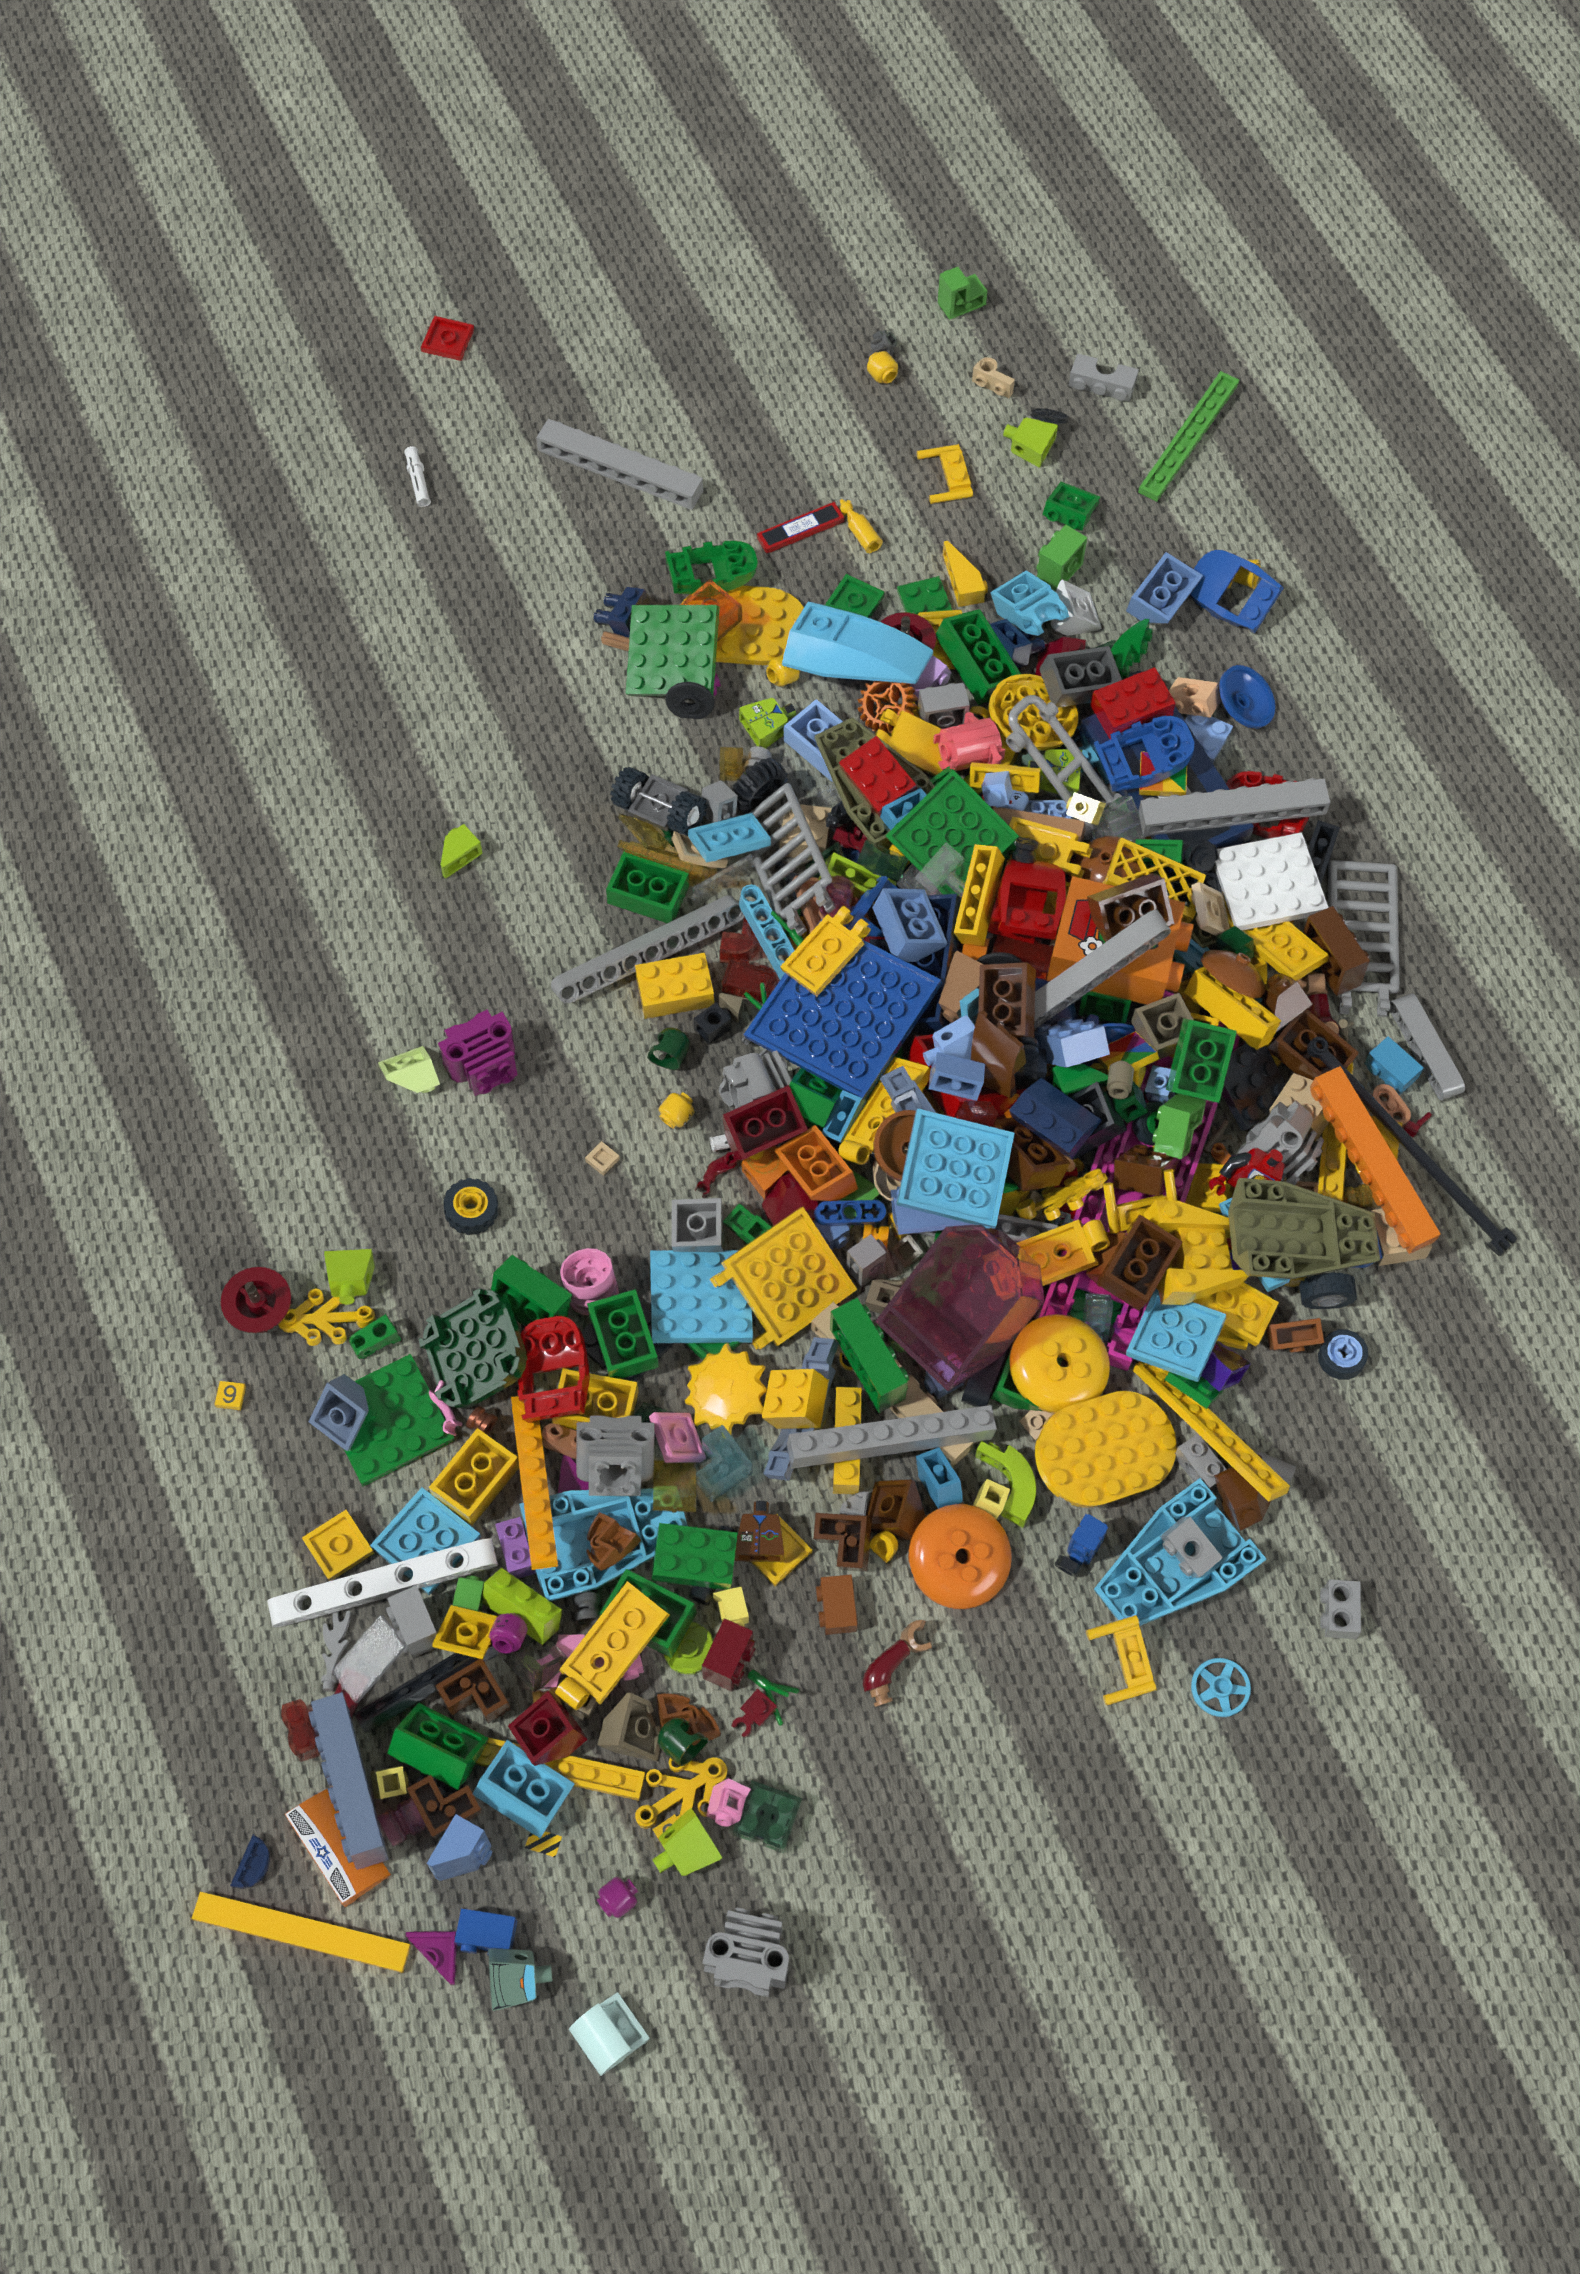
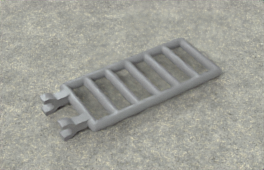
[748,783,836,936]
[1328,860,1400,1017]

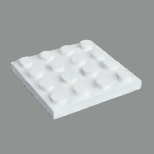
[1214,833,1328,930]

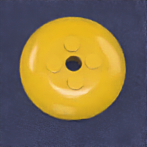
[989,674,1078,751]
[1010,1314,1110,1414]

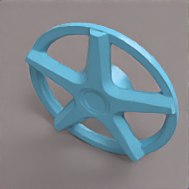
[1191,1658,1251,1717]

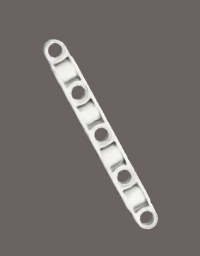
[267,1539,498,1627]

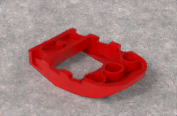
[1226,771,1310,839]
[996,859,1066,940]
[517,1316,590,1423]

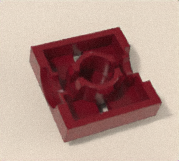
[833,820,882,858]

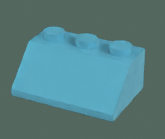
[473,1740,575,1838]

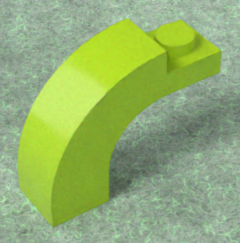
[975,1441,1036,1528]

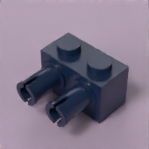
[593,587,653,638]
[990,619,1045,668]

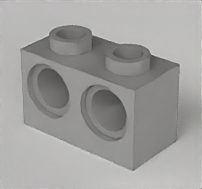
[1320,1579,1361,1639]

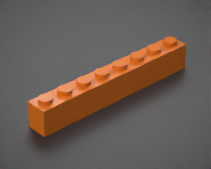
[1310,1066,1441,1254]

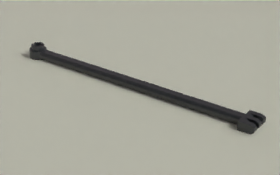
[1307,1037,1517,1256]

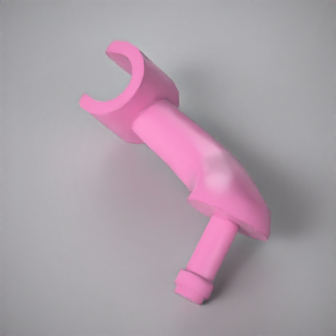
[429,1380,462,1436]

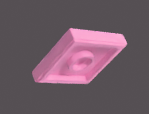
[649,1412,706,1463]

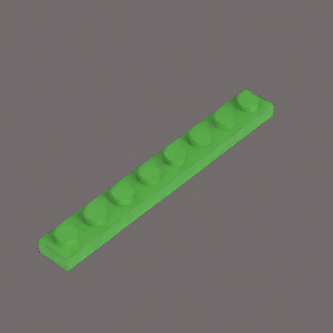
[1138,371,1239,502]

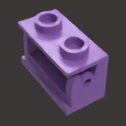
[495,1517,536,1579]

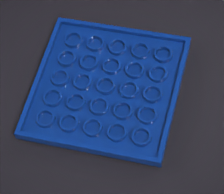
[744,919,943,1101]

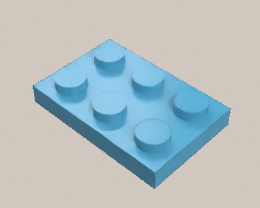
[688,813,771,863]

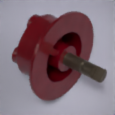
[880,612,936,650]
[221,1267,291,1333]

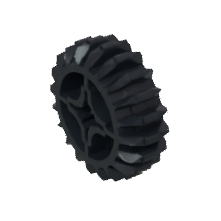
[732,758,788,814]

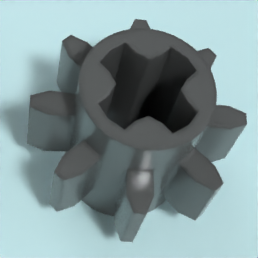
[871,330,897,355]

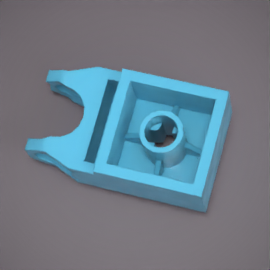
[990,570,1069,636]

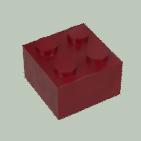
[702,1618,756,1692]

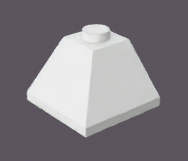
[1051,580,1102,636]

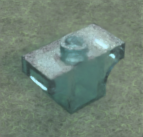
[1083,1293,1113,1343]

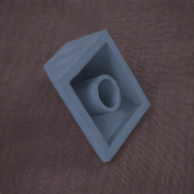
[309,1374,369,1451]

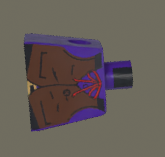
[1201,1341,1251,1391]

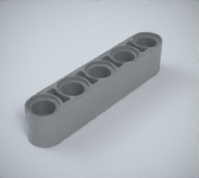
[1390,993,1465,1100]

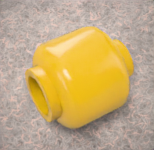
[867,351,898,384]
[766,655,800,687]
[659,1092,695,1129]

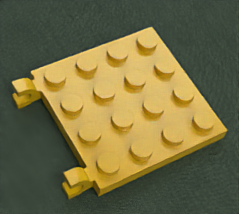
[709,1207,857,1350]

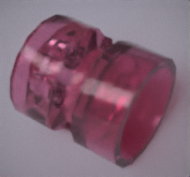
[819,876,855,918]
[377,1797,427,1848]

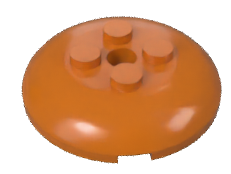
[908,1504,1012,1609]

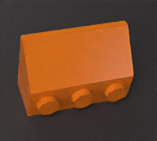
[774,1125,858,1201]

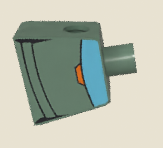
[488,1948,552,2011]

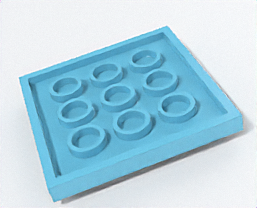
[896,1109,1014,1229]
[650,1250,753,1343]

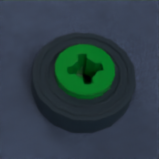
[1132,1101,1163,1145]

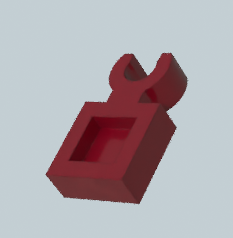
[731,1688,778,1738]

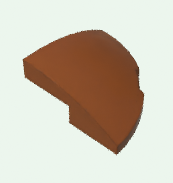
[586,1512,641,1571]
[656,1694,721,1745]

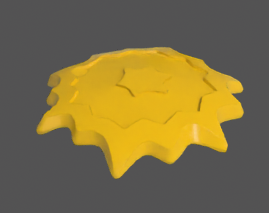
[685,1343,767,1437]

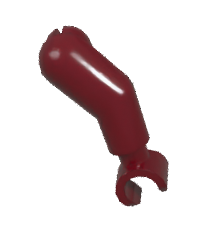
[695,1152,737,1198]

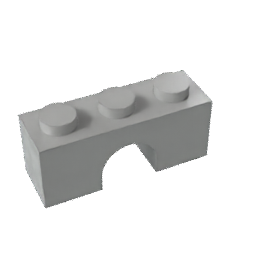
[1069,353,1139,402]

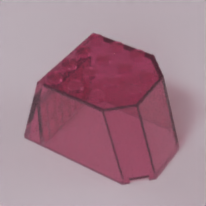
[875,1224,1044,1391]

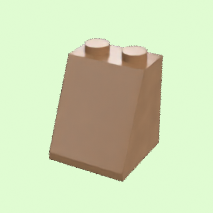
[939,951,983,1024]

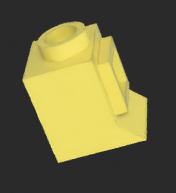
[713,1587,749,1627]

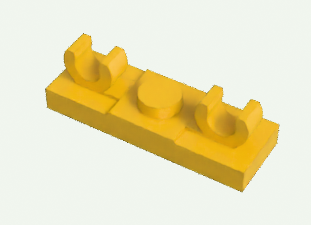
[970,762,1041,793]

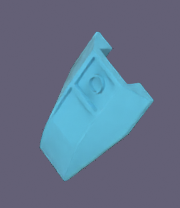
[782,602,933,684]
[1094,1478,1266,1626]
[519,1488,688,1601]

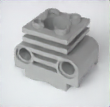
[719,1050,793,1109]
[1238,1100,1324,1185]
[576,1416,654,1496]
[702,1908,789,1997]

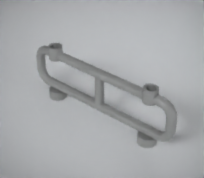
[1006,695,1127,840]

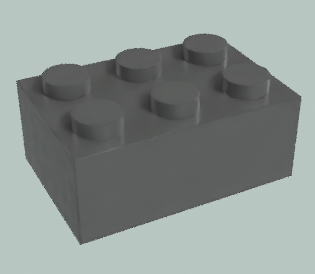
[1039,646,1122,708]

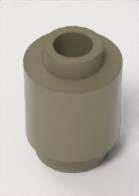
[1107,1061,1134,1099]

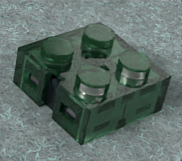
[733,1780,802,1854]

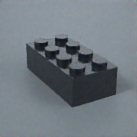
[1070,1081,1127,1160]

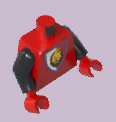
[1209,1148,1286,1196]

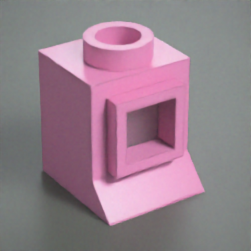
[706,1778,751,1827]

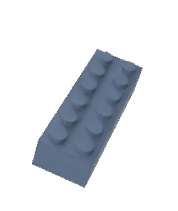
[308,1692,389,1870]

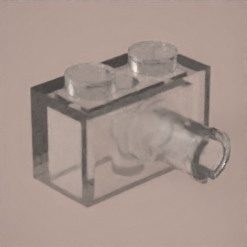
[915,842,966,898]

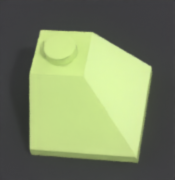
[378,1046,440,1093]

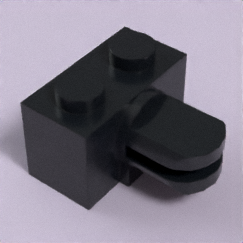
[1014,1037,1047,1087]

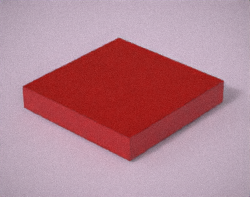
[421,316,475,361]

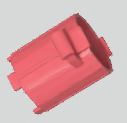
[933,712,1005,772]

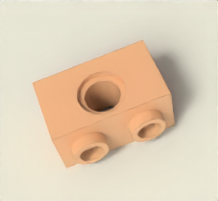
[1169,677,1221,718]

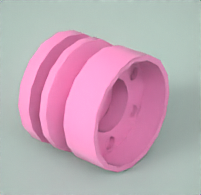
[560,1248,619,1315]

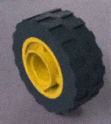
[443,1178,498,1235]

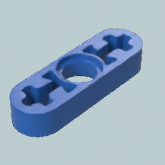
[814,1200,886,1226]

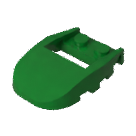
[665,541,758,595]

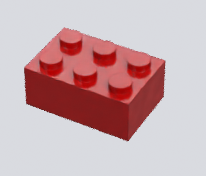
[1091,667,1176,739]
[839,736,918,817]

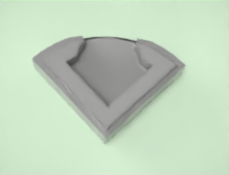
[839,1492,869,1516]

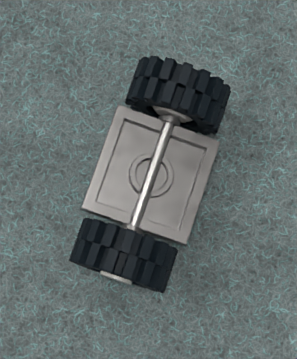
[610,767,707,836]

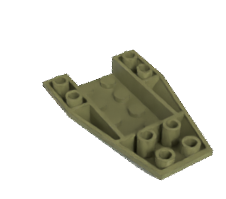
[814,717,935,849]
[1228,1178,1380,1279]

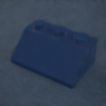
[1009,1078,1101,1160]

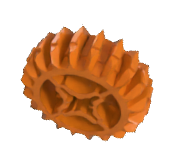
[857,681,918,733]

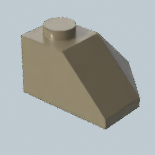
[597,1693,661,1762]

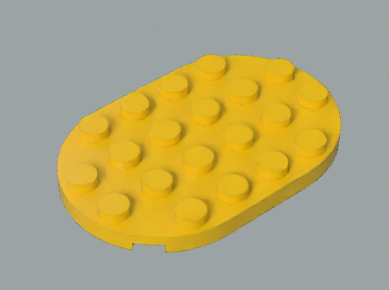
[681,586,804,665]
[1035,1391,1177,1508]

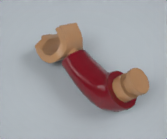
[1297,971,1339,1035]
[863,1620,932,1707]

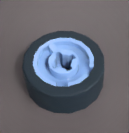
[1318,1329,1369,1380]

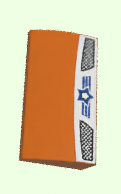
[285,1786,391,1907]

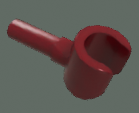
[1404,1112,1432,1137]

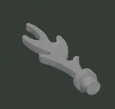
[321,1611,351,1692]

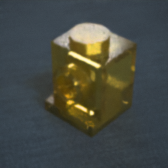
[719,747,743,781]

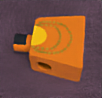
[742,1145,790,1199]

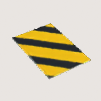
[525,1831,562,1857]

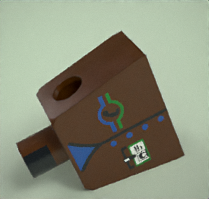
[735,1501,784,1563]

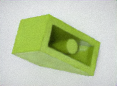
[440,824,483,879]

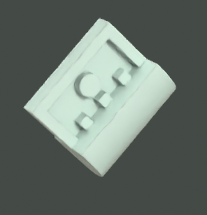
[569,1992,650,2076]

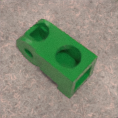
[348,1314,402,1359]

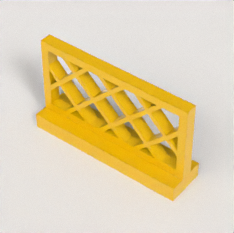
[1102,837,1206,923]

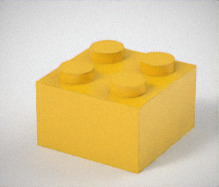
[762,1369,829,1429]

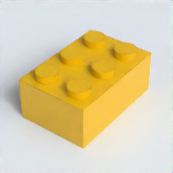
[635,953,714,1019]
[552,1369,639,1430]
[429,1428,519,1526]

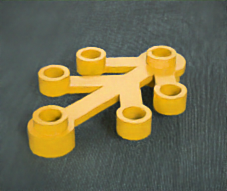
[1015,1169,1107,1221]
[278,1289,376,1346]
[635,1757,727,1829]

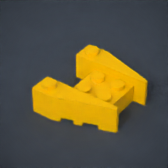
[1144,1200,1249,1305]

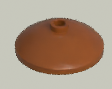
[1073,836,1143,883]
[1201,950,1265,998]
[873,1110,916,1182]

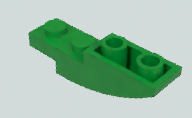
[1111,619,1153,680]
[723,1204,772,1244]

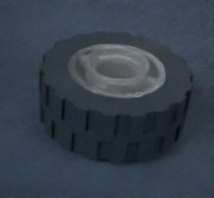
[1299,1273,1357,1309]

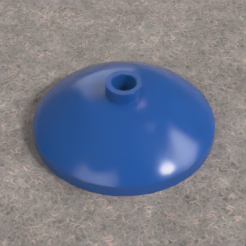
[1219,665,1275,729]

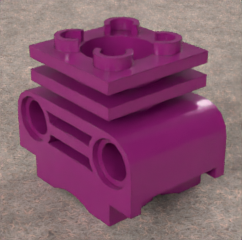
[438,1009,518,1096]

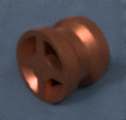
[466,1406,498,1435]

